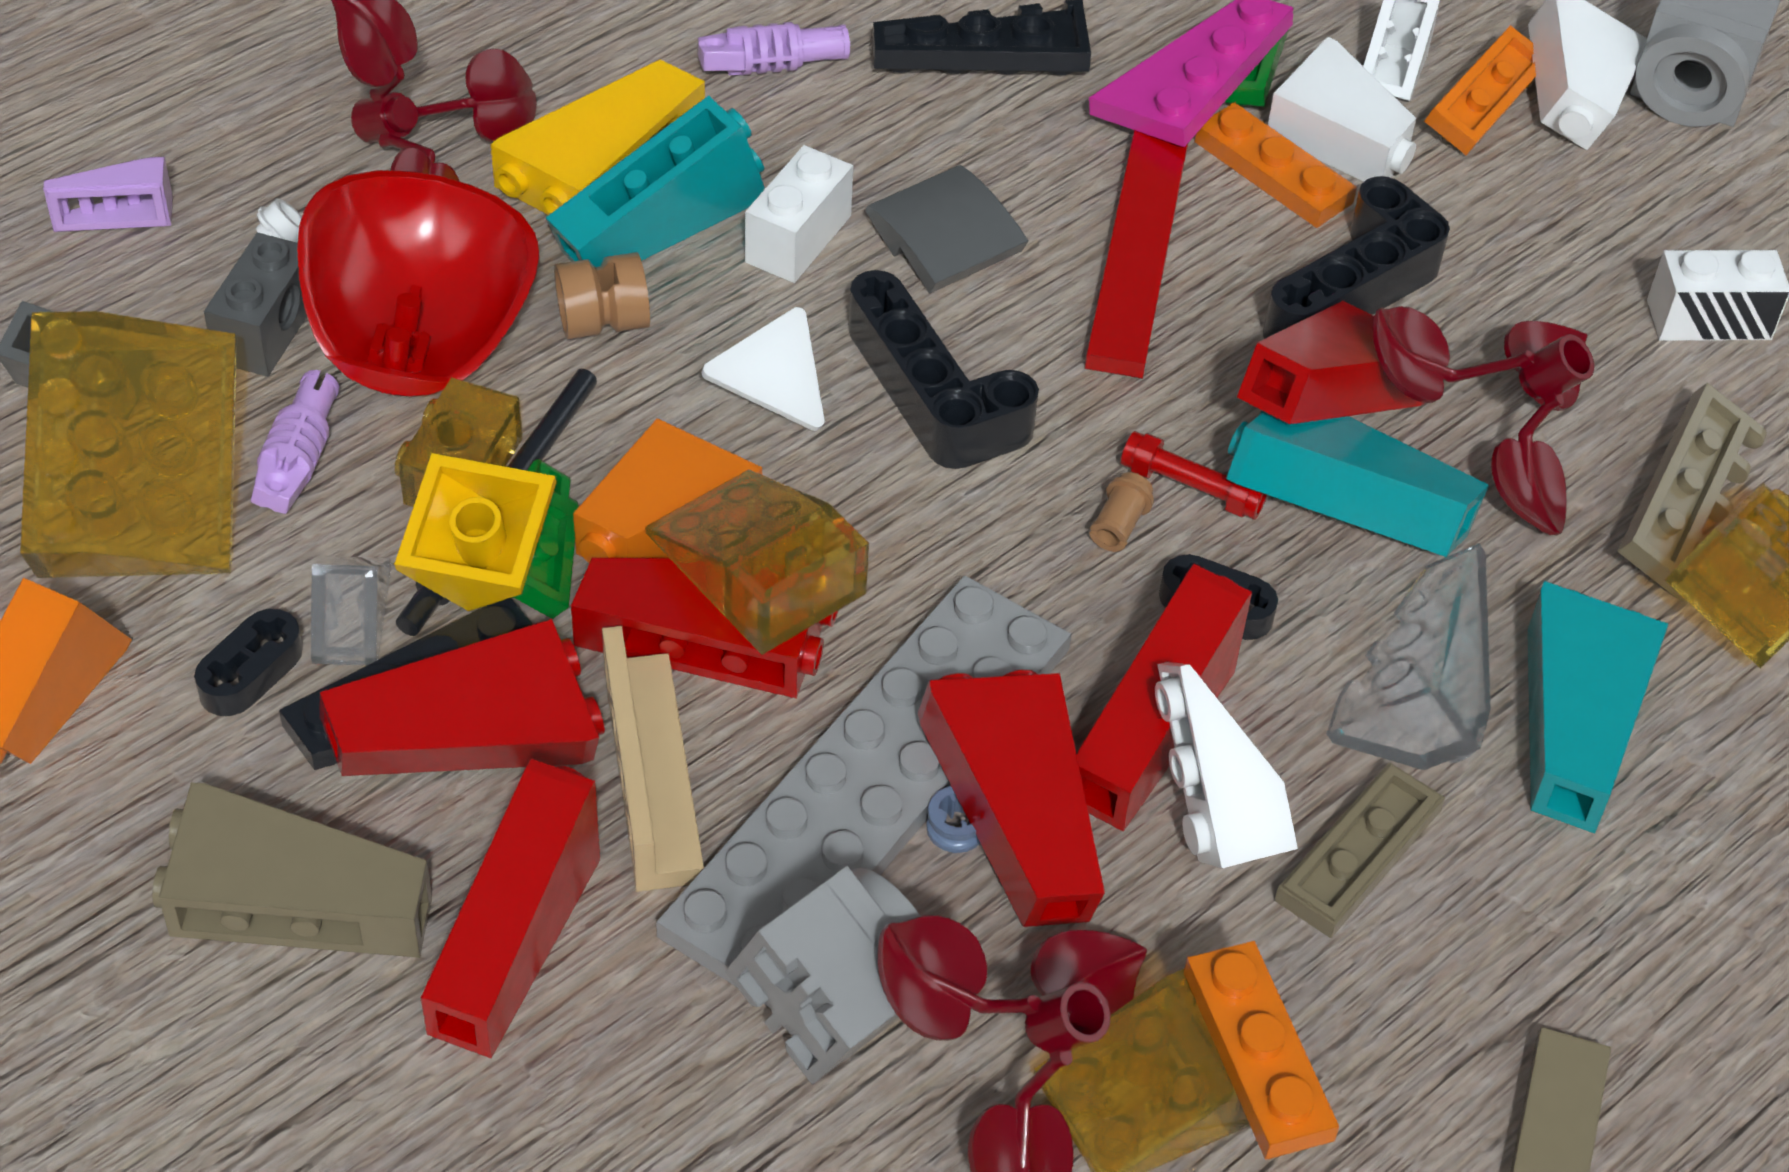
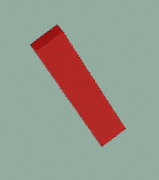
[1085,130,1188,379]

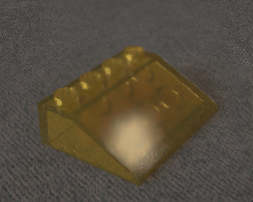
[20,311,237,578]

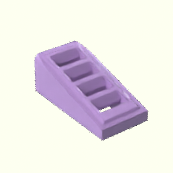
[43,157,172,232]

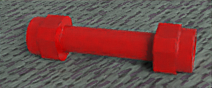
[1120,431,1268,520]

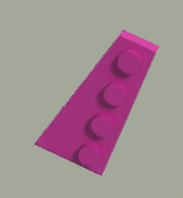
[1089,0,1293,147]

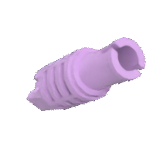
[698,22,850,75]
[251,370,339,514]

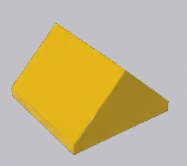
[394,453,556,611]

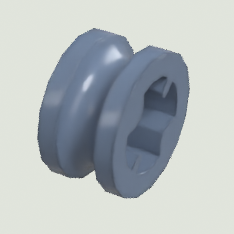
[926,786,980,853]

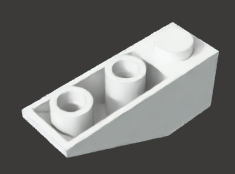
[1155,662,1298,868]

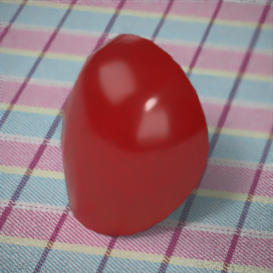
[297,170,539,396]

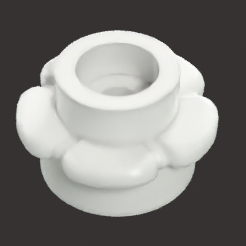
[256,198,302,243]

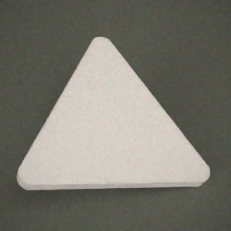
[701,307,825,431]

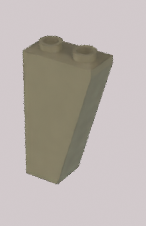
[152,782,432,958]

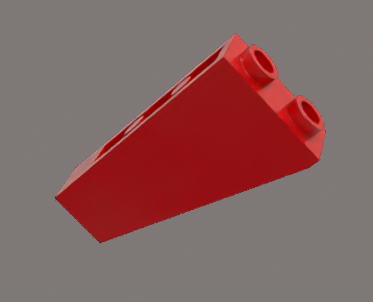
[1237,301,1425,424]
[571,558,841,699]
[1077,564,1252,832]
[320,619,605,776]
[918,670,1105,927]
[421,759,600,1059]

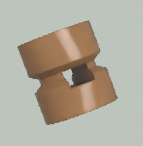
[554,252,650,339]

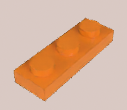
[1424,25,1536,156]
[1195,102,1357,228]
[1184,941,1340,1160]

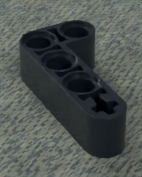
[1263,176,1450,339]
[848,270,1039,469]

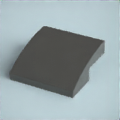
[865,164,1028,294]

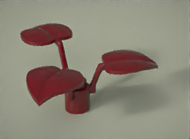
[331,0,537,181]
[1373,306,1595,536]
[878,915,1147,1172]

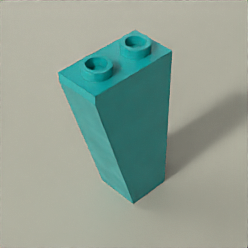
[546,95,765,267]
[1226,410,1489,557]
[1527,581,1668,834]

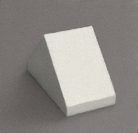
[1363,0,1441,101]

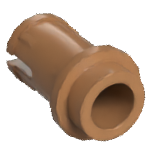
[1089,472,1154,552]

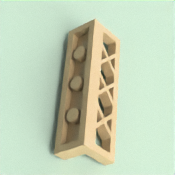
[602,626,704,892]

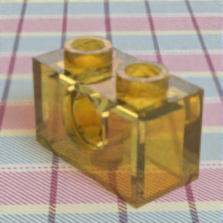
[395,377,523,507]

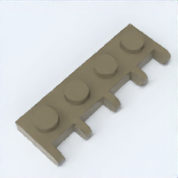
[1617,382,1767,601]

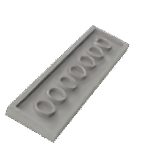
[656,575,1072,1007]

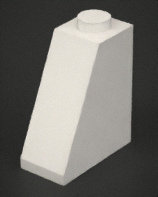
[1528,0,1647,150]
[1268,37,1416,182]

